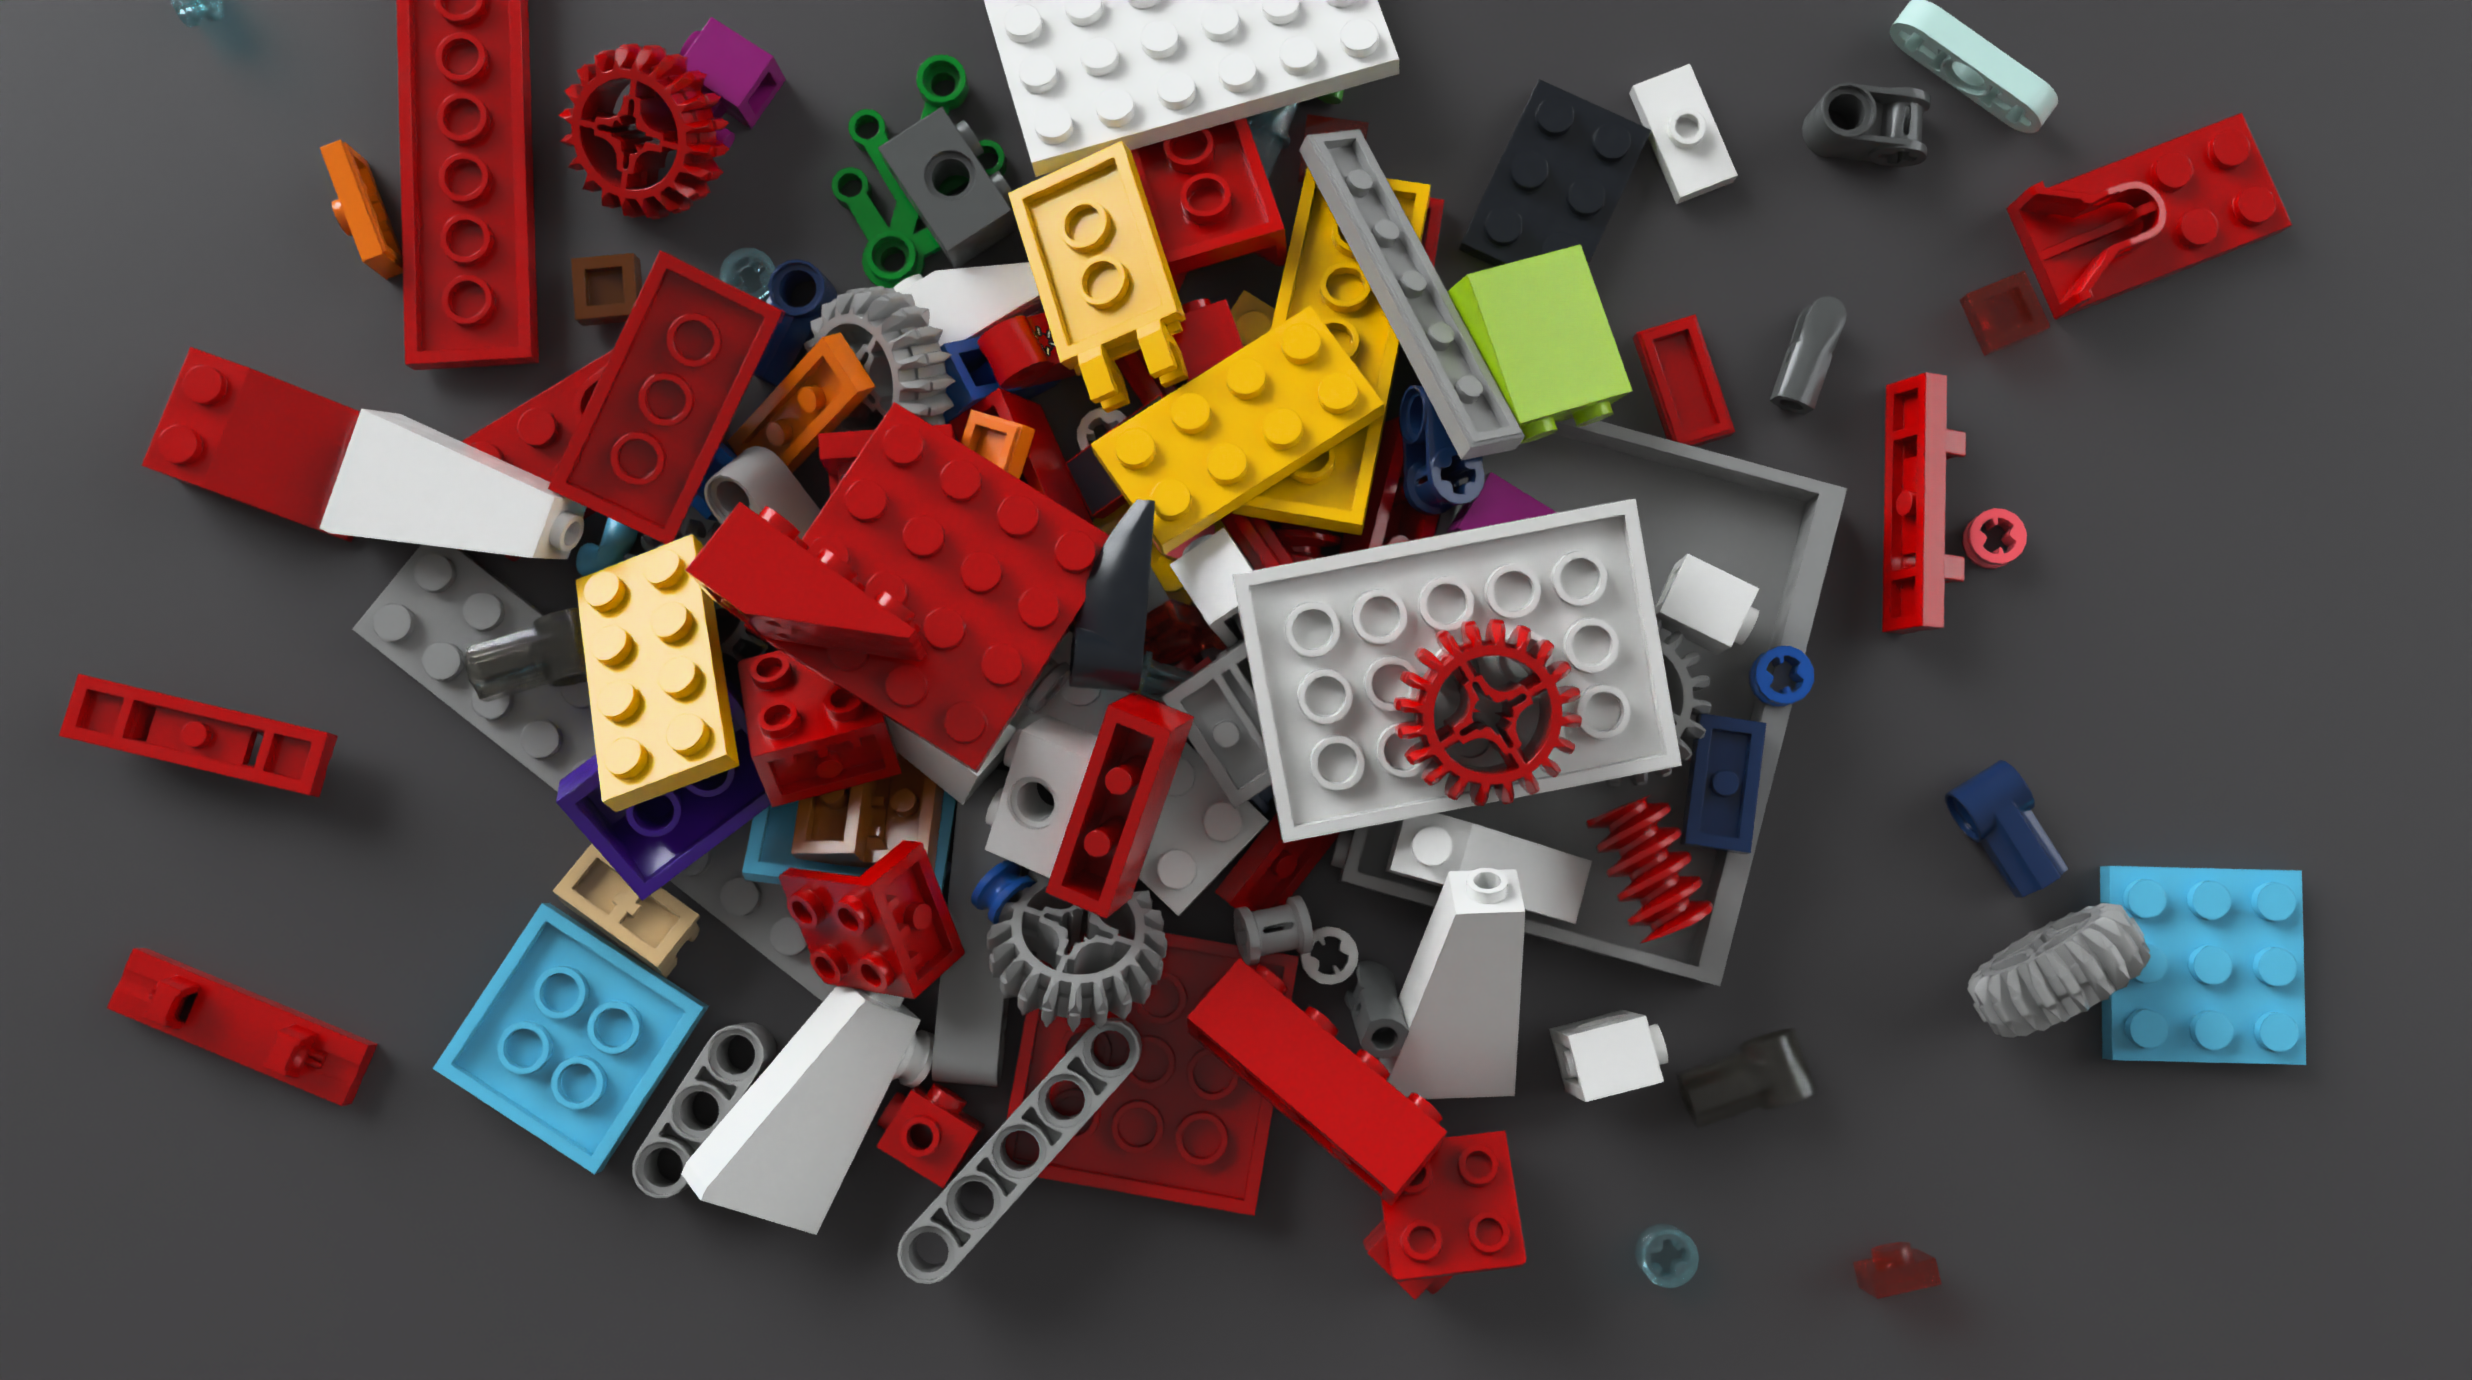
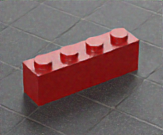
[1187,958,1448,1206]

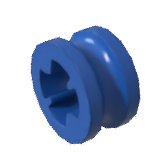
[1749,646,1814,707]
[971,860,1036,924]

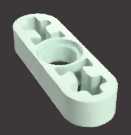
[1890,0,2058,133]

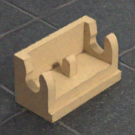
[553,843,700,978]

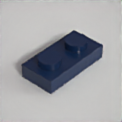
[1680,714,1767,854]

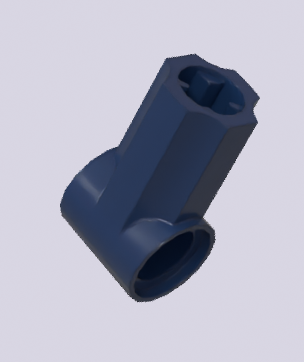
[754,259,837,387]
[1945,760,2069,898]

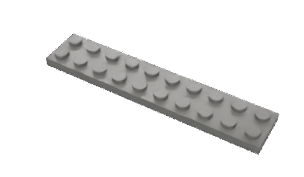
[352,545,836,1002]

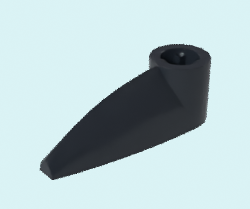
[1069,499,1155,692]

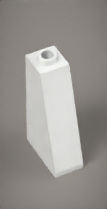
[320,409,587,559]
[1379,868,1525,1099]
[681,986,921,1235]

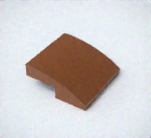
[791,752,944,871]

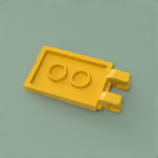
[1008,141,1189,413]

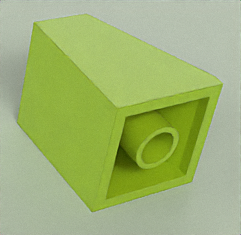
[1447,244,1633,444]

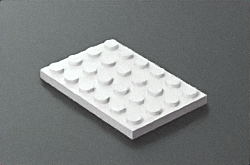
[984,0,1399,177]
[1232,499,1682,843]

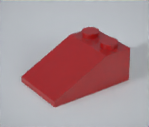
[141,347,360,542]

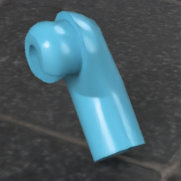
[576,517,638,577]

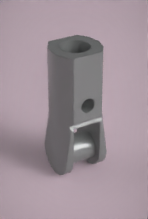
[1769,296,1847,415]
[1344,960,1409,1058]

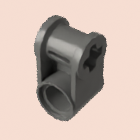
[1802,82,1931,167]

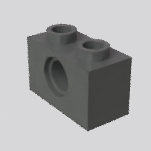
[878,107,1017,269]

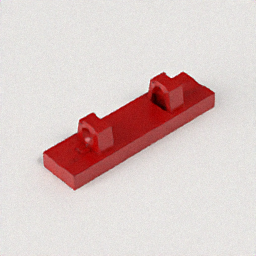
[1882,372,1966,634]
[59,674,338,798]
[107,948,378,1106]

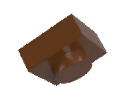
[571,253,642,326]

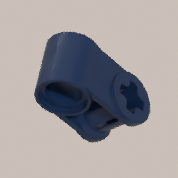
[1399,385,1485,516]

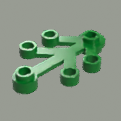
[831,54,1007,288]

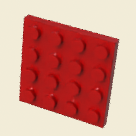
[744,402,1109,773]
[1005,923,1299,1216]

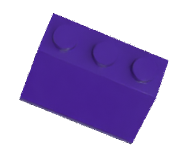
[556,672,771,901]

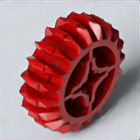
[558,43,730,219]
[1394,619,1582,806]

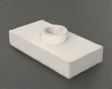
[1629,64,1738,204]

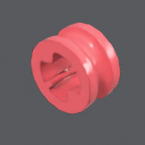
[1962,508,2027,569]

